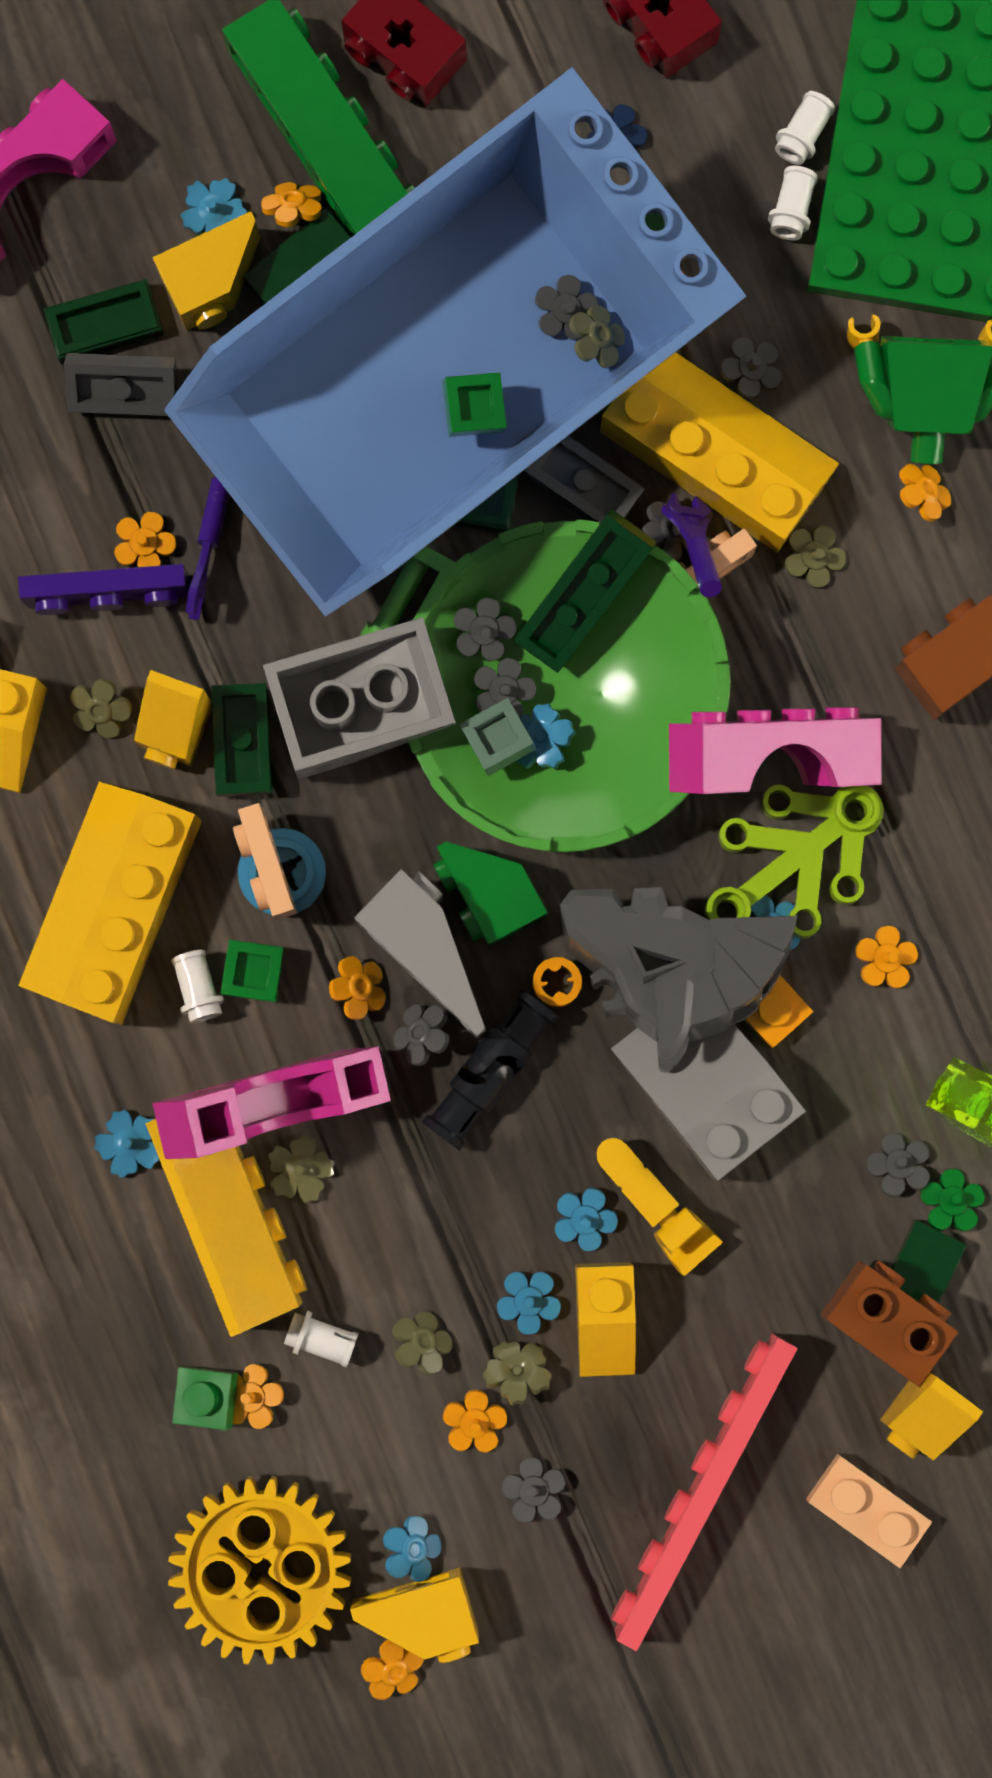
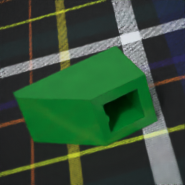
[432,841,548,948]

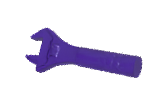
[185,477,230,620]
[661,493,722,597]

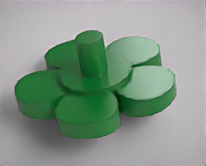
[920,1169,985,1232]

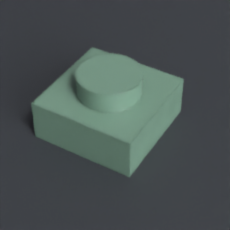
[459,697,537,776]

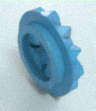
[238,828,326,915]

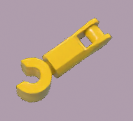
[596,1138,723,1276]

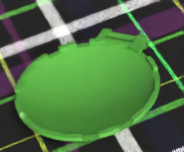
[360,520,731,852]

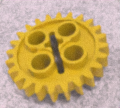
[168,1476,352,1664]

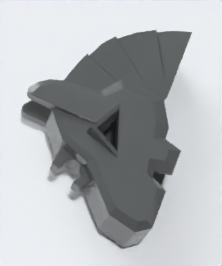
[560,887,798,1073]

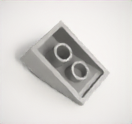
[263,617,456,780]
[354,869,485,1039]
[611,1024,806,1181]

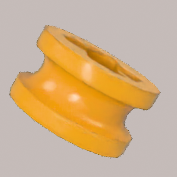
[532,957,582,1007]

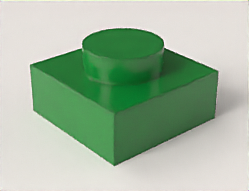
[442,372,507,437]
[220,939,285,1003]
[172,1366,238,1430]

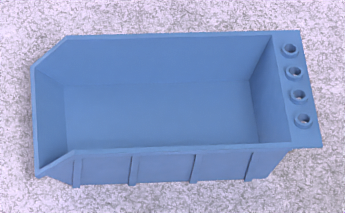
[164,67,746,617]

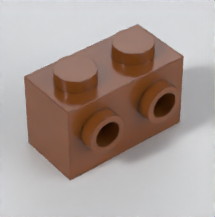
[894,595,992,721]
[820,1260,959,1387]

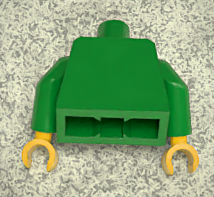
[847,315,992,464]

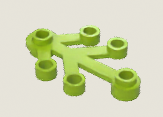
[705,785,884,939]

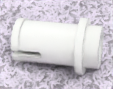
[775,91,835,165]
[767,165,818,241]
[171,949,224,1023]
[284,1311,358,1367]

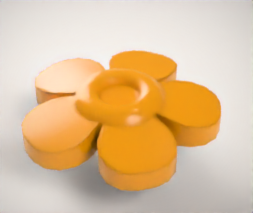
[261,182,322,227]
[899,464,951,522]
[114,512,176,567]
[855,926,918,988]
[329,956,386,1020]
[233,1364,284,1429]
[443,1389,507,1453]
[361,1640,424,1700]

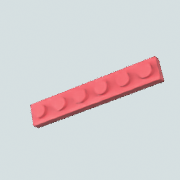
[611,1333,798,1652]

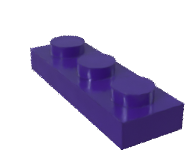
[18,564,190,615]

